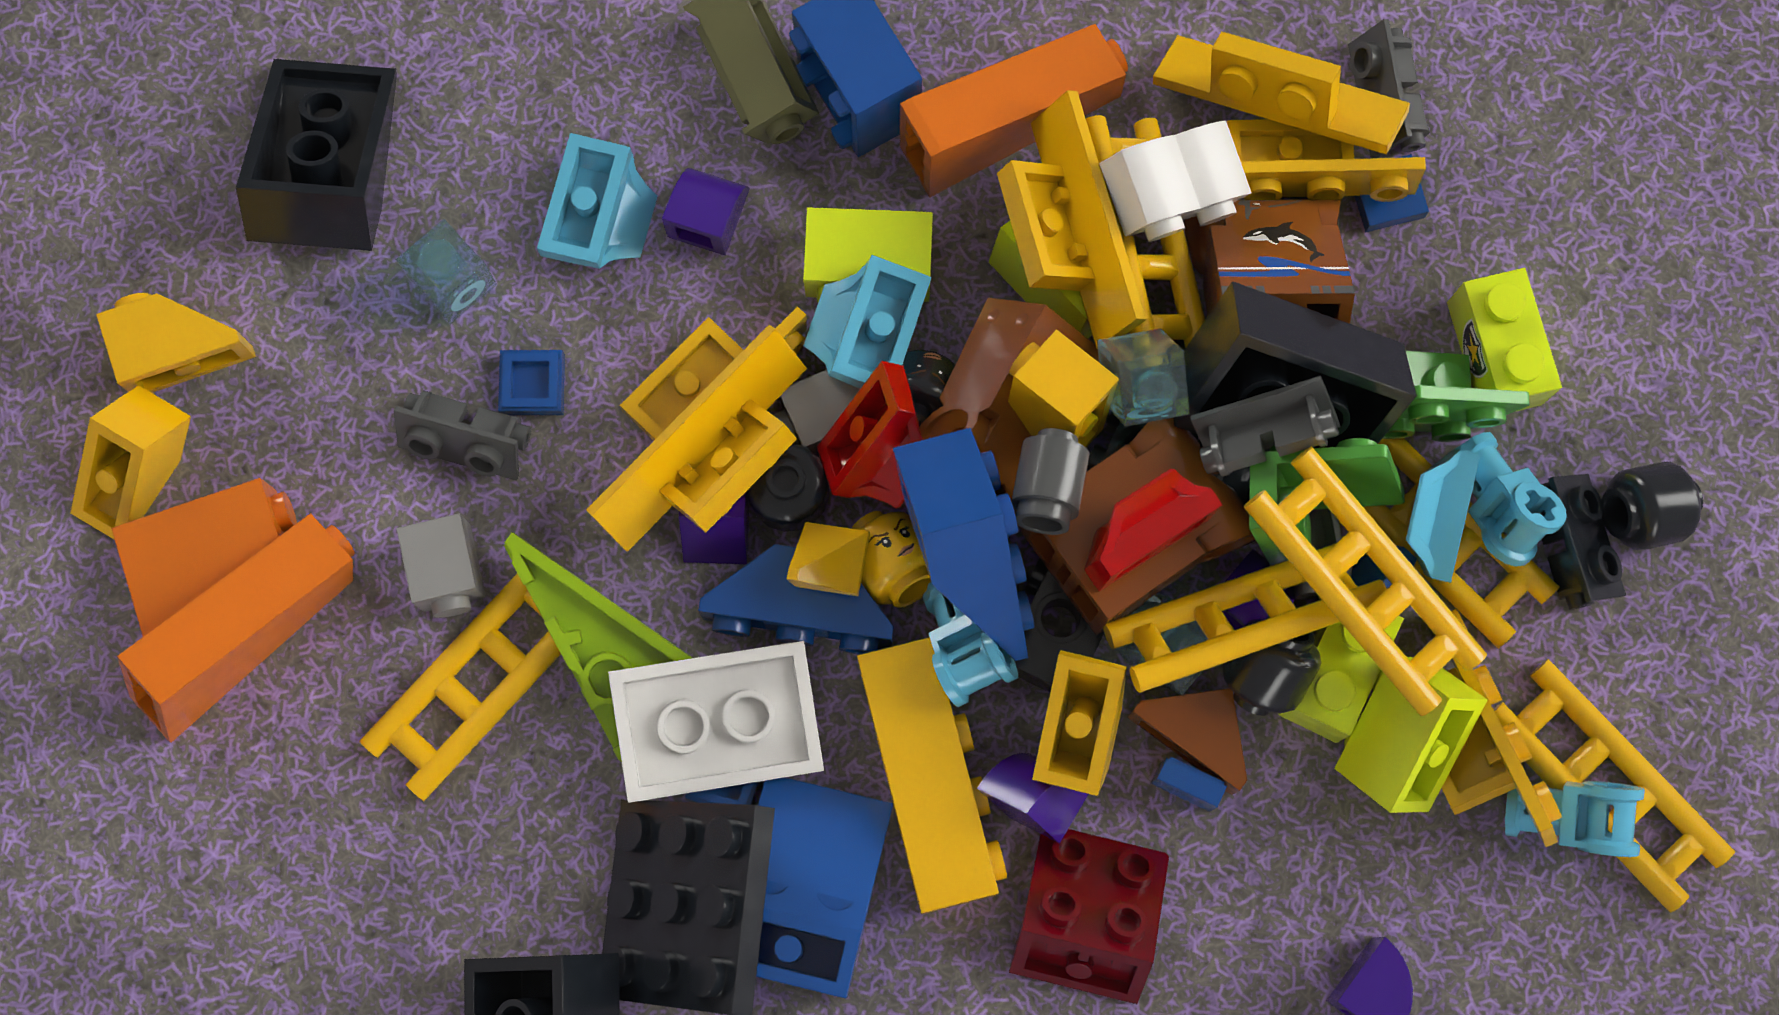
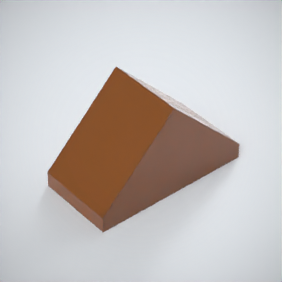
[1127,688,1248,795]

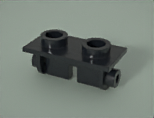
[1540,474,1626,610]

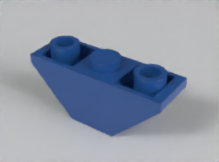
[698,544,894,655]

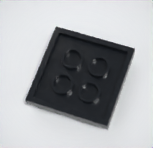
[602,799,775,1015]

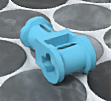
[1456,432,1567,566]
[923,582,1018,707]
[1505,781,1645,857]

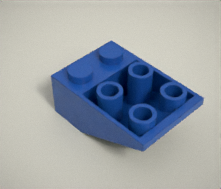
[893,428,1035,661]
[756,777,894,999]

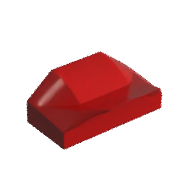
[817,361,924,508]
[1084,468,1223,592]

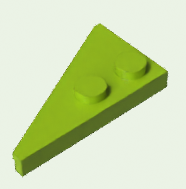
[504,532,693,762]

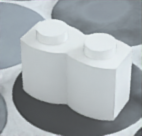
[1099,121,1252,242]

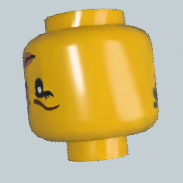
[851,511,931,608]

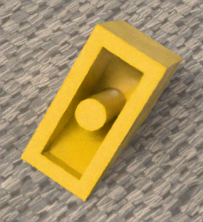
[96,293,256,393]
[1008,329,1119,448]
[70,385,191,539]
[1032,650,1127,796]

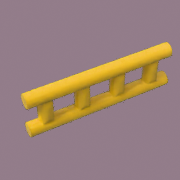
[1086,115,1205,362]
[1364,438,1560,649]
[1244,446,1487,716]
[1103,543,1387,693]
[359,574,561,801]
[1494,659,1735,913]

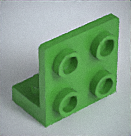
[1382,351,1530,442]
[1249,438,1405,566]

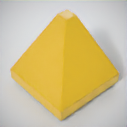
[787,522,870,596]

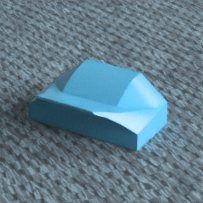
[537,133,658,269]
[803,255,932,389]
[1406,449,1481,583]

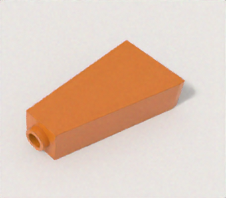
[900,24,1128,198]
[117,513,355,743]

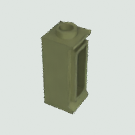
[683,0,819,144]

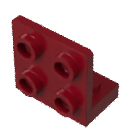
[1009,829,1169,1004]

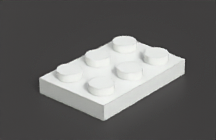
[608,641,824,803]

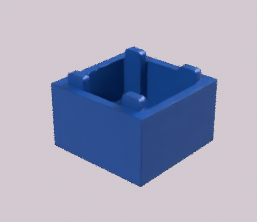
[789,0,922,158]

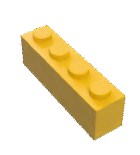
[857,637,1007,915]

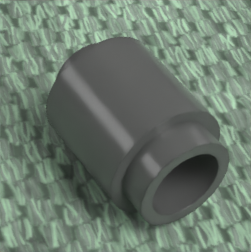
[1011,428,1090,535]

